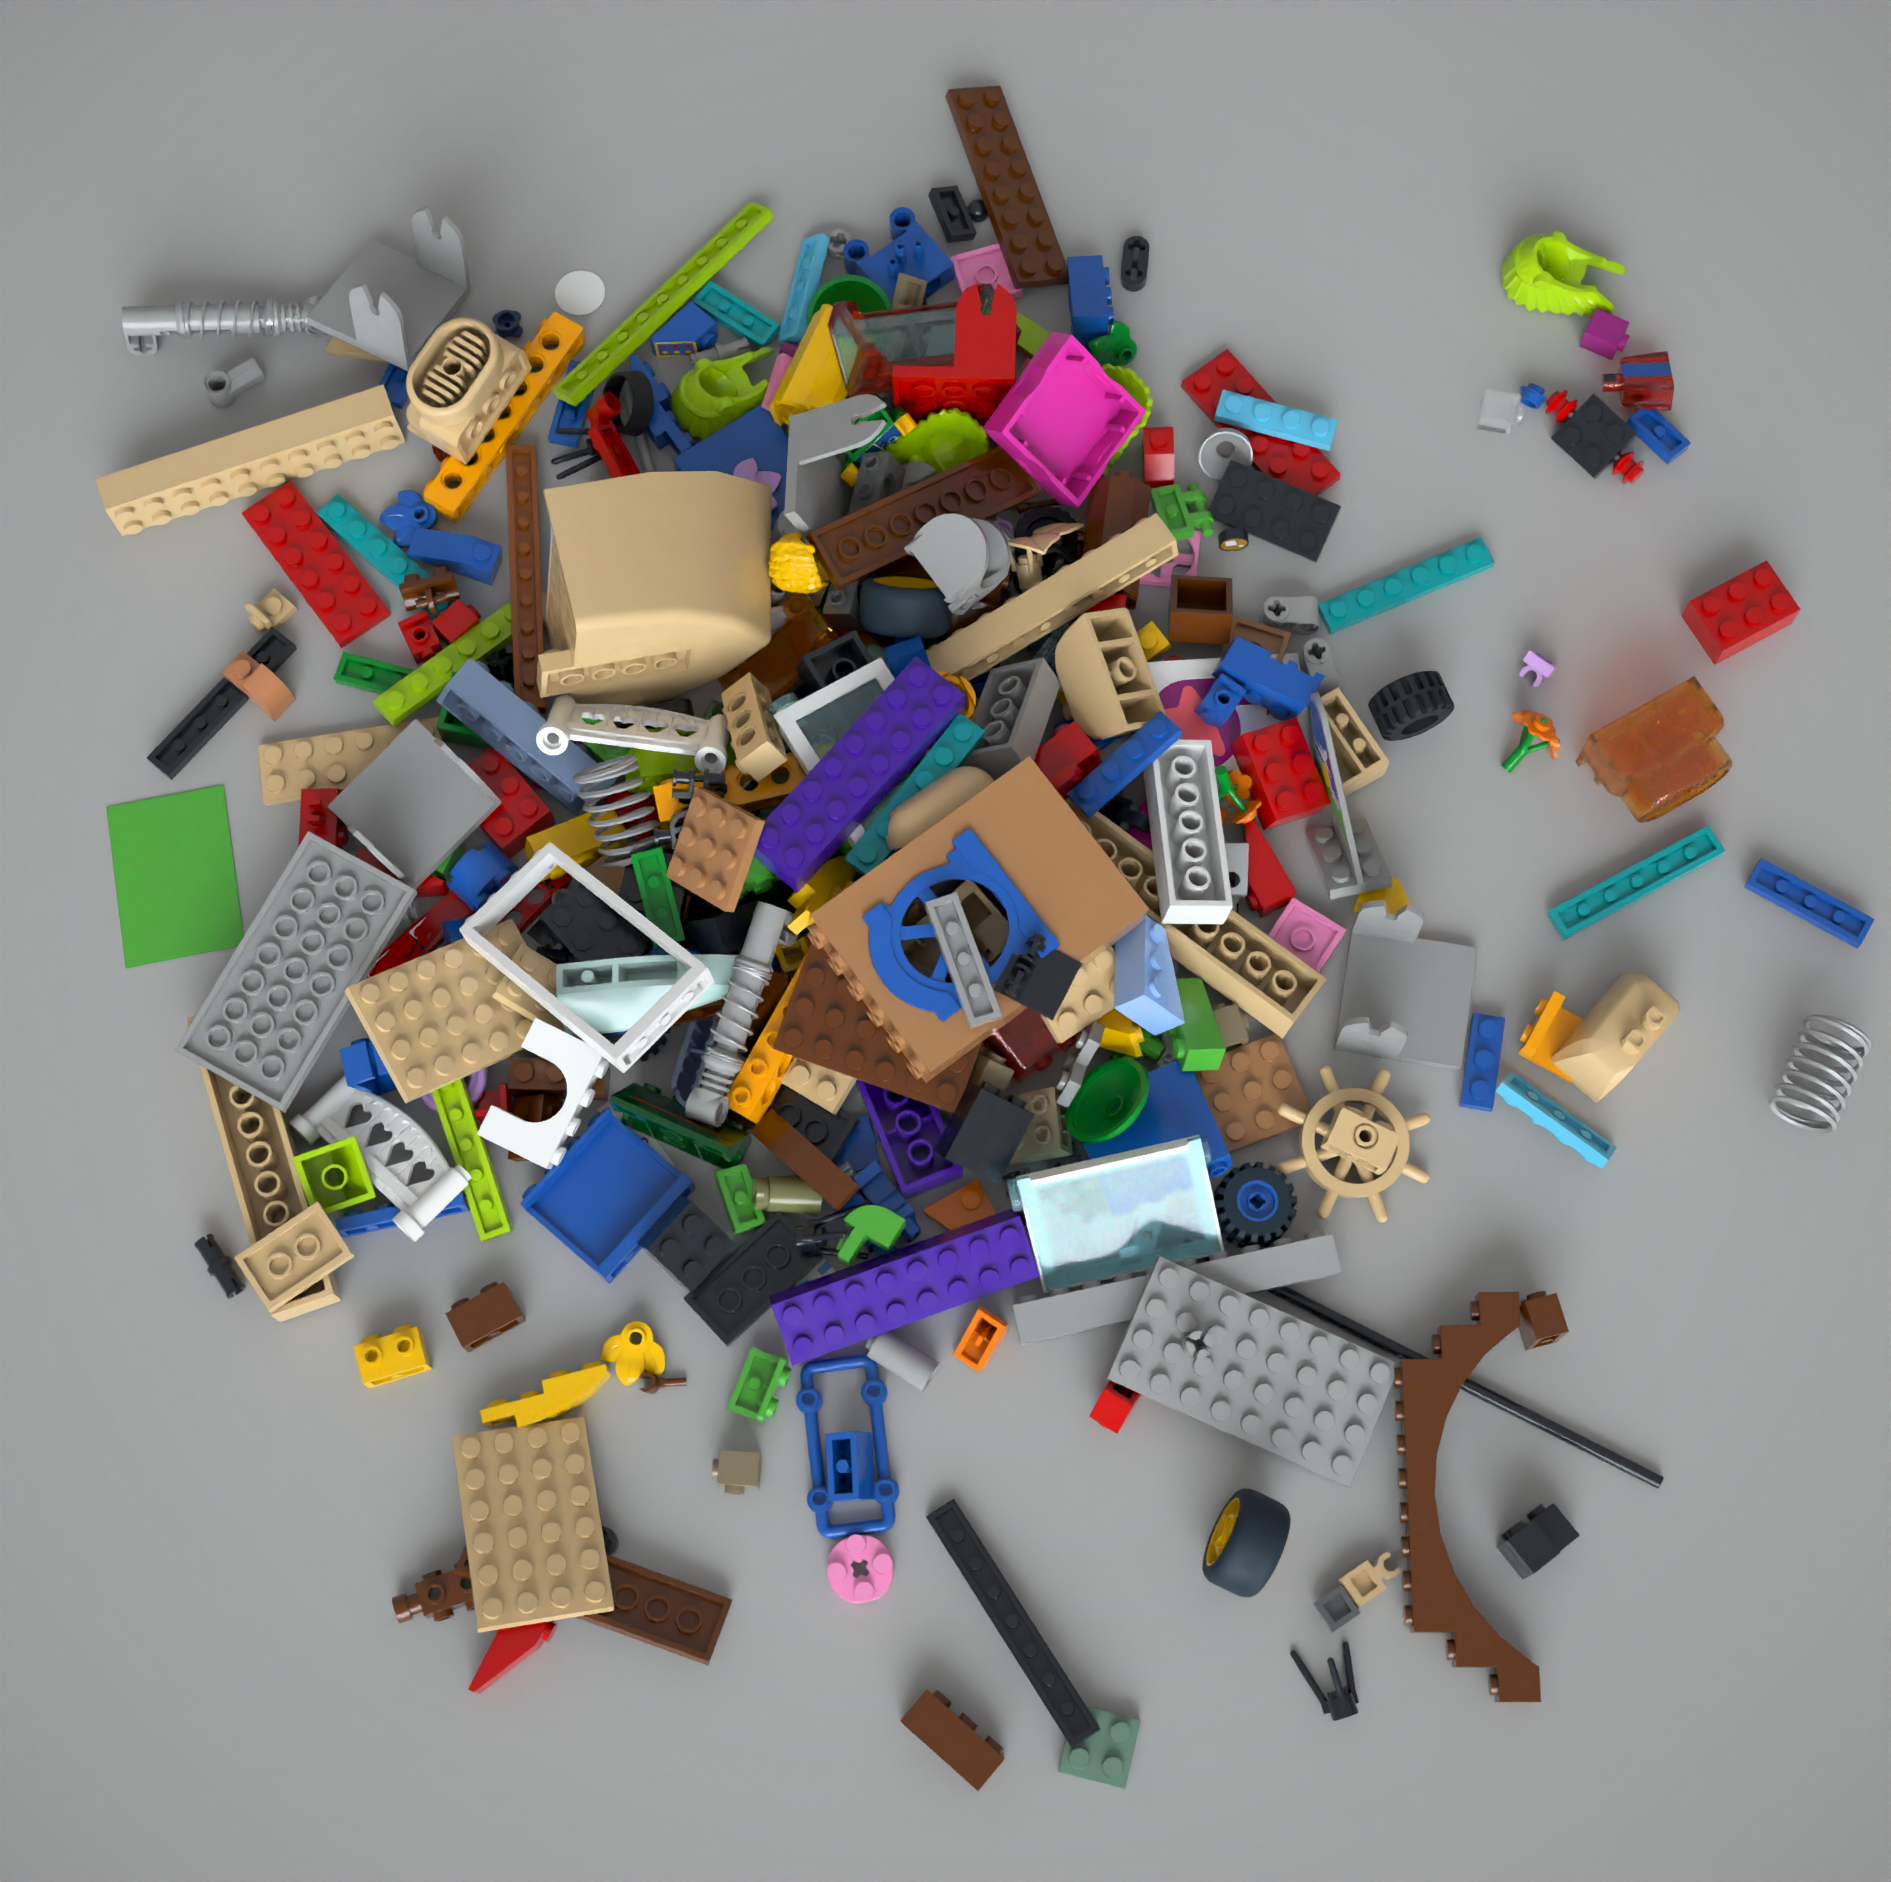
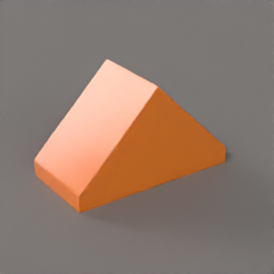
[953,1306,1008,1373]

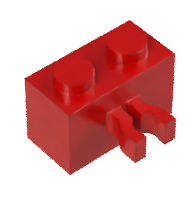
[298,788,348,850]

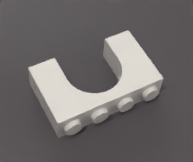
[477,1018,610,1169]

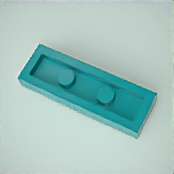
[692,280,781,349]

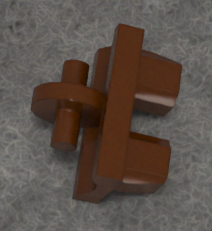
[399,566,460,615]

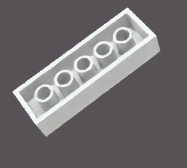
[1143,739,1233,924]

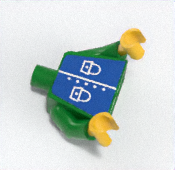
[840,407,918,487]

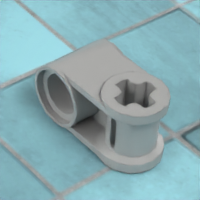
[1259,595,1319,635]
[1299,638,1342,697]

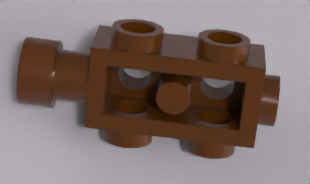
[392,1563,475,1623]

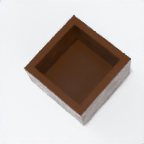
[1168,574,1233,645]

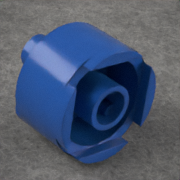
[447,841,519,912]

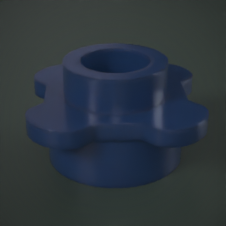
[492,310,523,339]

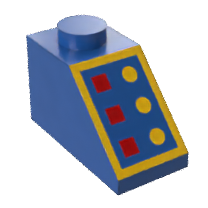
[650,301,719,357]

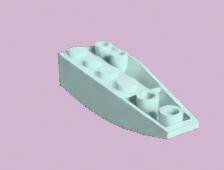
[556,954,739,1036]

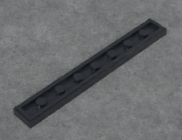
[926,1499,1101,1749]

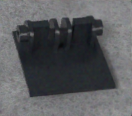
[994,933,1082,1021]

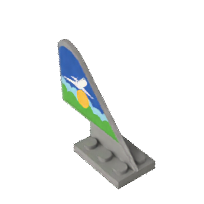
[1305,692,1392,900]

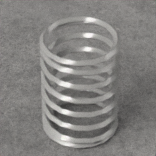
[572,755,668,868]
[1768,1014,1872,1133]

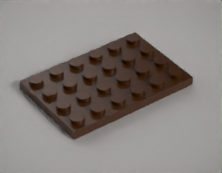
[772,942,982,1113]

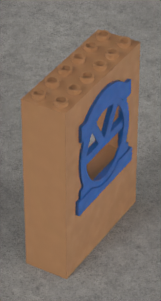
[807,756,1150,1083]

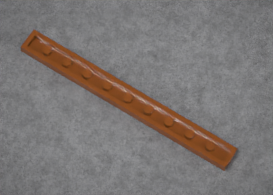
[505,444,546,713]

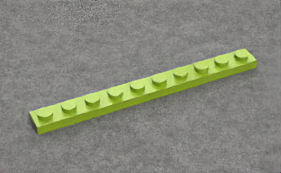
[552,201,774,407]

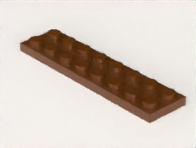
[945,85,1069,289]
[806,446,1041,590]
[455,1545,732,1665]

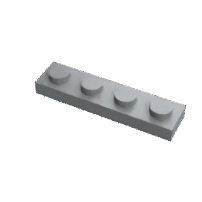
[924,892,1002,1029]

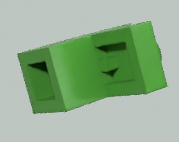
[836,1205,906,1268]

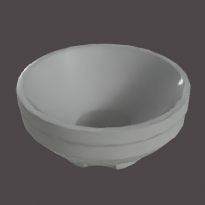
[1198,428,1253,481]

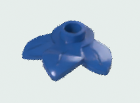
[380,490,438,548]

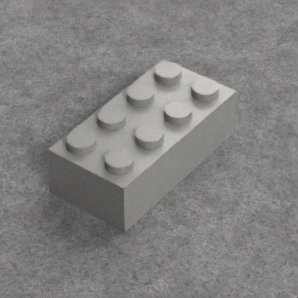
[963,657,1061,780]

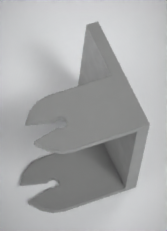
[307,207,471,371]
[784,394,939,544]
[327,718,502,890]
[1334,900,1478,1071]

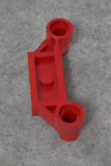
[586,392,655,478]

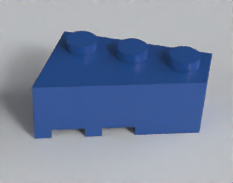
[1067,255,1114,358]
[1211,636,1325,721]

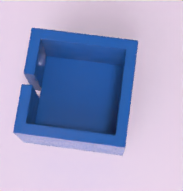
[340,1038,397,1096]

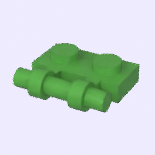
[1150,483,1214,541]

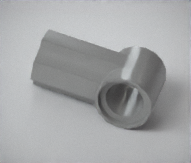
[203,356,265,408]

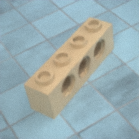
[721,672,788,782]

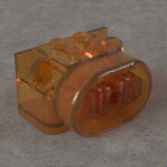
[1575,676,1733,823]

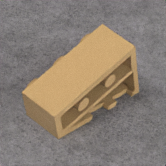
[1309,687,1389,797]

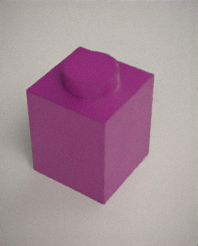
[1580,308,1630,360]

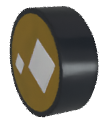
[1218,528,1249,551]

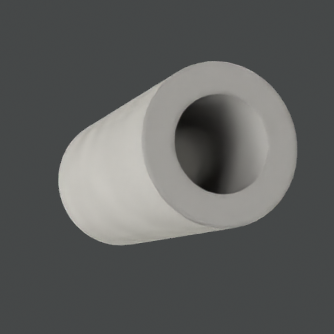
[865,1331,940,1392]

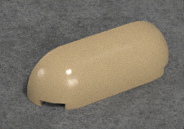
[886,766,994,850]

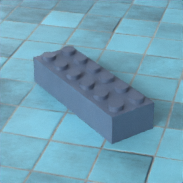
[436,657,616,817]

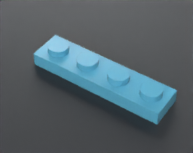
[778,232,830,344]
[1214,390,1338,451]
[1496,1071,1617,1169]

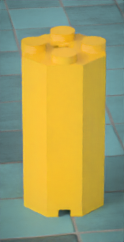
[769,304,873,432]

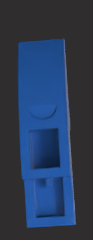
[630,354,695,455]

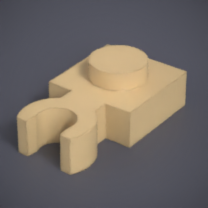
[1338,1552,1401,1608]

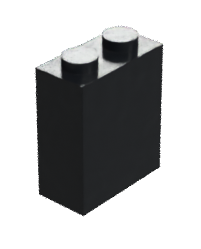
[934,1081,1034,1184]

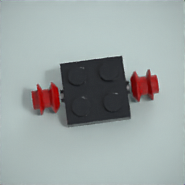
[1545,390,1644,484]

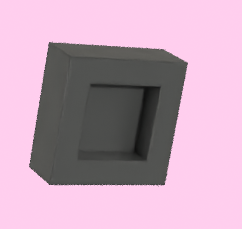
[1313,1584,1361,1633]

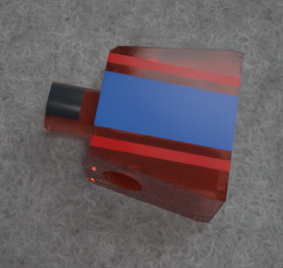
[1601,351,1674,411]

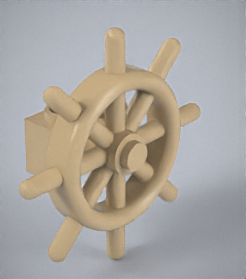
[1276,1065,1431,1223]

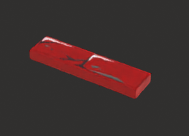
[367,890,476,978]

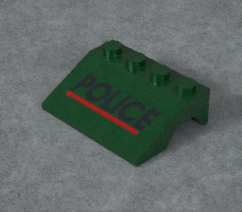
[609,1083,752,1169]

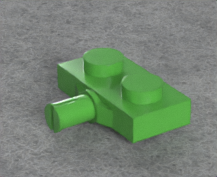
[714,1163,766,1235]

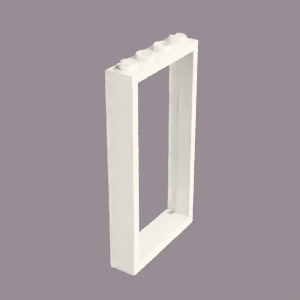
[459,841,715,1073]

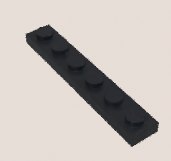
[147,627,297,780]

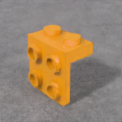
[1518,991,1583,1083]

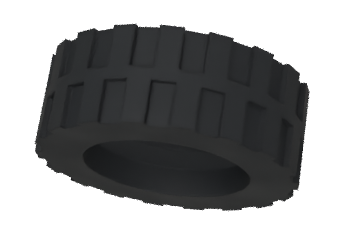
[1014,506,1080,576]

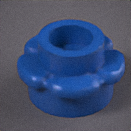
[1518,383,1547,409]

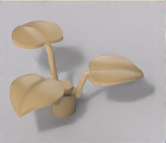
[992,523,1084,589]

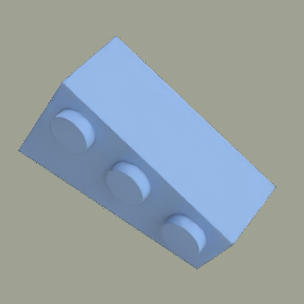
[1114,915,1185,1036]

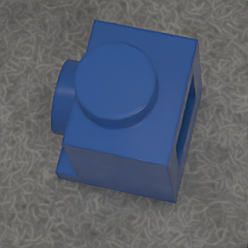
[1194,673,1247,729]

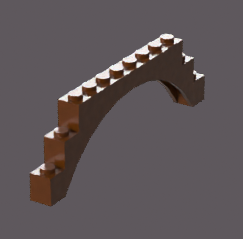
[1393,1292,1541,1702]

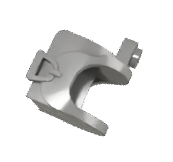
[904,513,1015,615]

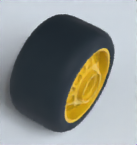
[859,575,952,638]
[1202,1488,1291,1598]

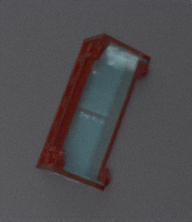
[828,283,1022,397]

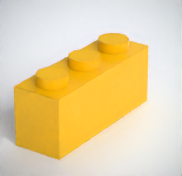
[524,810,627,881]

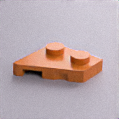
[923,1180,997,1231]

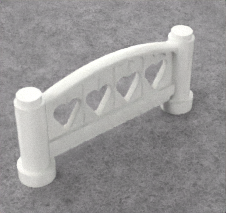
[536,695,730,773]
[289,1075,472,1242]

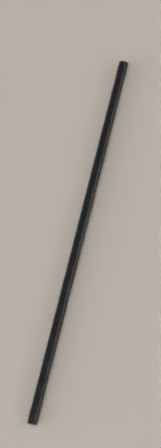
[1182,1236,1664,1489]

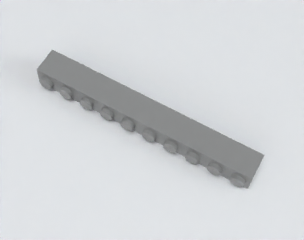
[1012,1230,1342,1346]

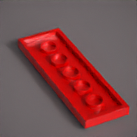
[1181,349,1341,496]
[242,480,391,649]

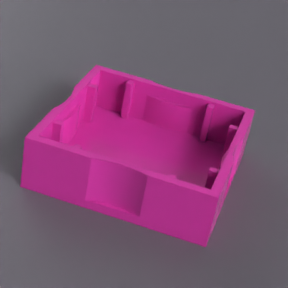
[982,331,1146,508]

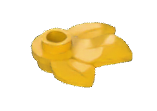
[601,1321,665,1386]

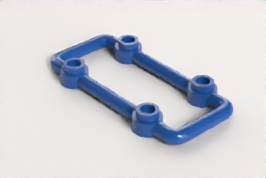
[796,1355,900,1539]

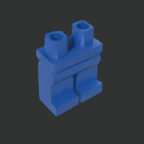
[828,1160,922,1256]

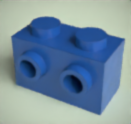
[825,1431,875,1502]

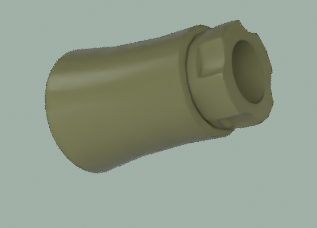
[751,1175,822,1217]

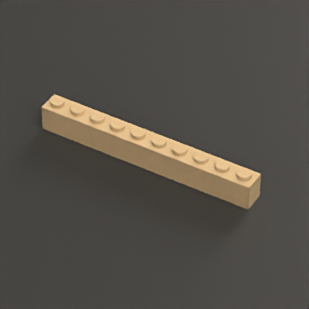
[894,513,1179,682]

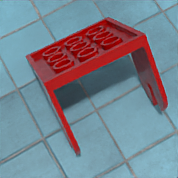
[892,283,1017,436]

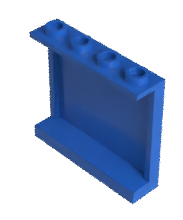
[673,404,788,531]
[1083,1060,1233,1215]
[520,1108,696,1284]

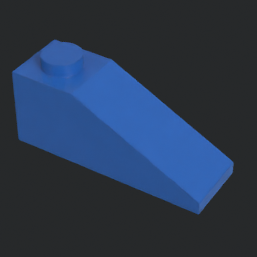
[406,528,502,586]

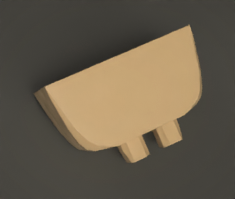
[1055,608,1166,740]
[1551,972,1680,1103]

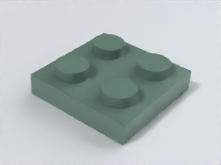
[1059,1706,1141,1789]

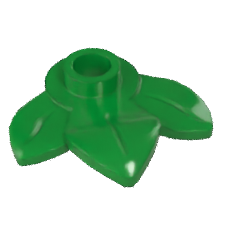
[1088,321,1137,367]

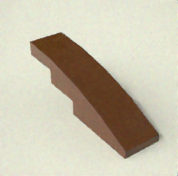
[750,1108,860,1211]

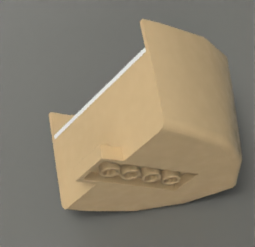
[536,471,771,706]

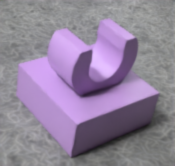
[1519,649,1559,687]

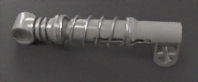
[122,296,329,356]
[685,901,799,1127]

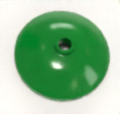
[807,275,892,363]
[1065,1058,1149,1144]

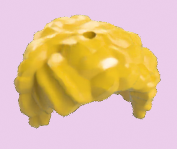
[767,532,829,594]

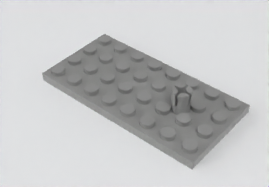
[175,831,418,1113]
[1106,1256,1400,1487]

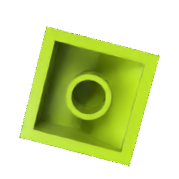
[293,1136,377,1214]

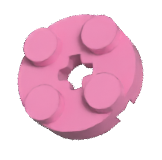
[827,1534,893,1603]

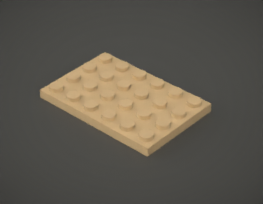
[345,918,533,1104]
[452,1416,614,1633]

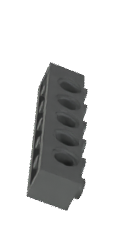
[822,452,906,631]

